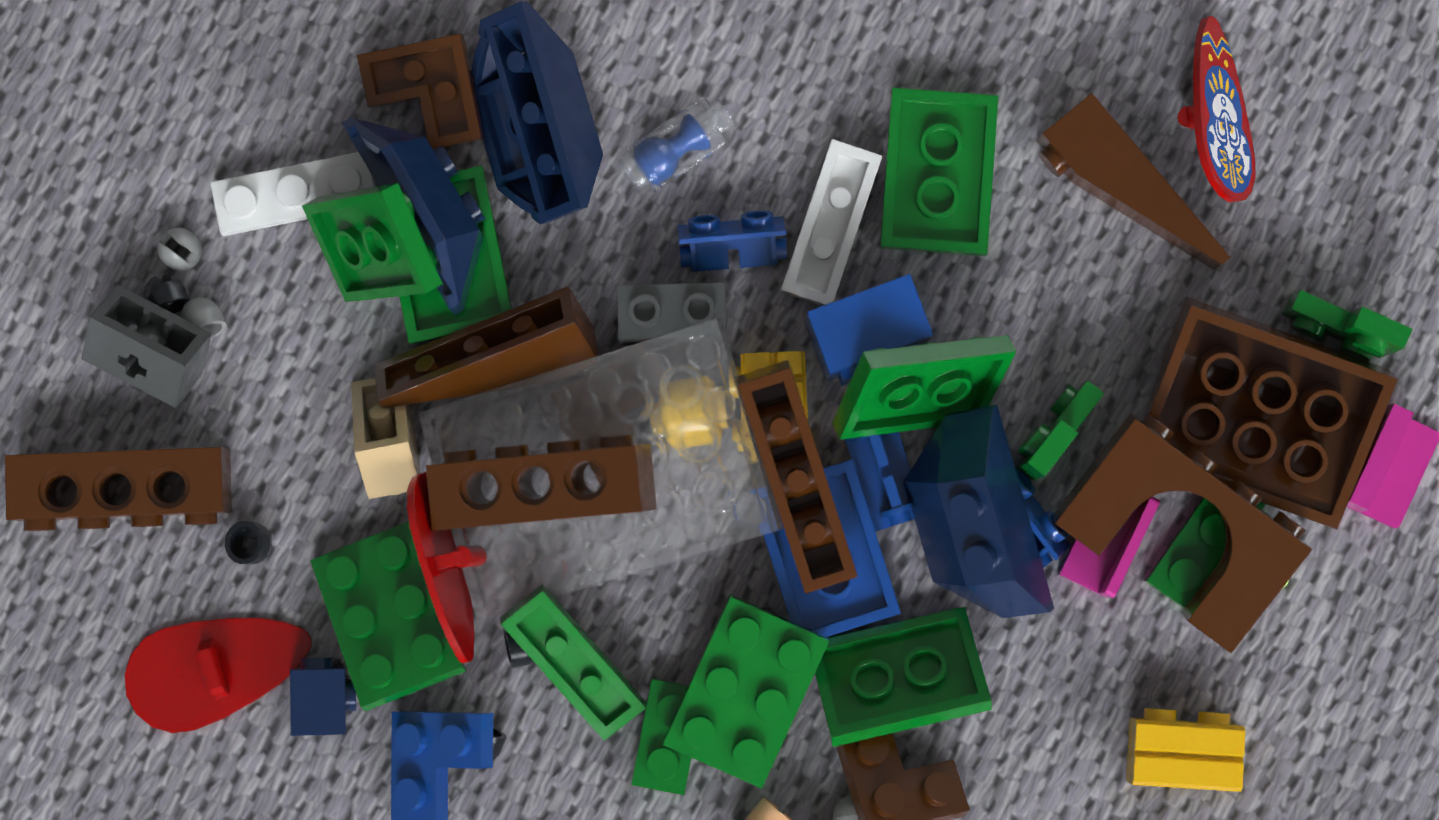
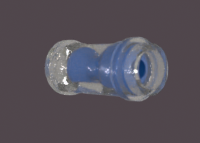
[618,96,736,196]

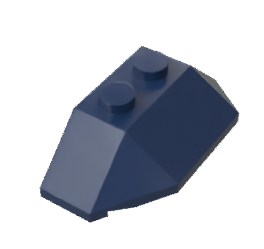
[471,1,603,224]
[342,117,485,315]
[904,405,1055,618]

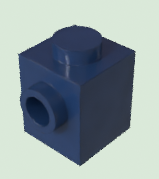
[290,657,356,736]

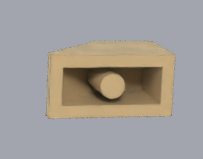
[351,378,420,499]

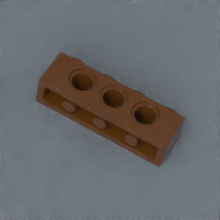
[736,360,858,594]
[426,434,657,531]
[5,447,232,531]

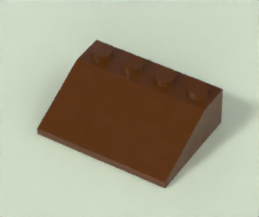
[1143,297,1398,529]

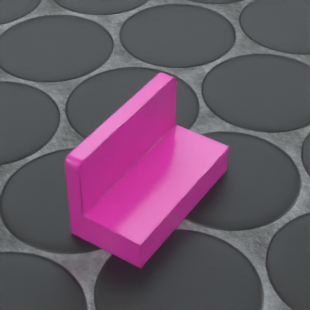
[1347,403,1439,528]
[1058,497,1161,598]

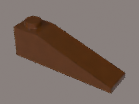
[1037,93,1231,270]
[374,286,600,408]

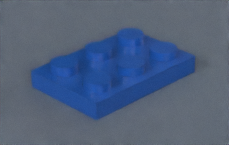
[750,459,901,637]

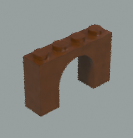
[1052,413,1312,653]

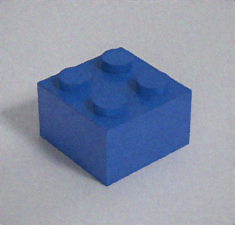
[804,274,933,386]

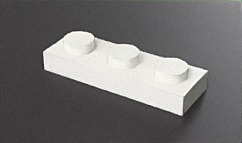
[781,139,882,306]
[210,152,375,236]

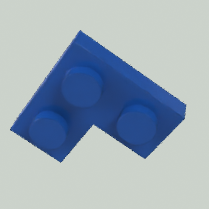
[391,711,493,820]

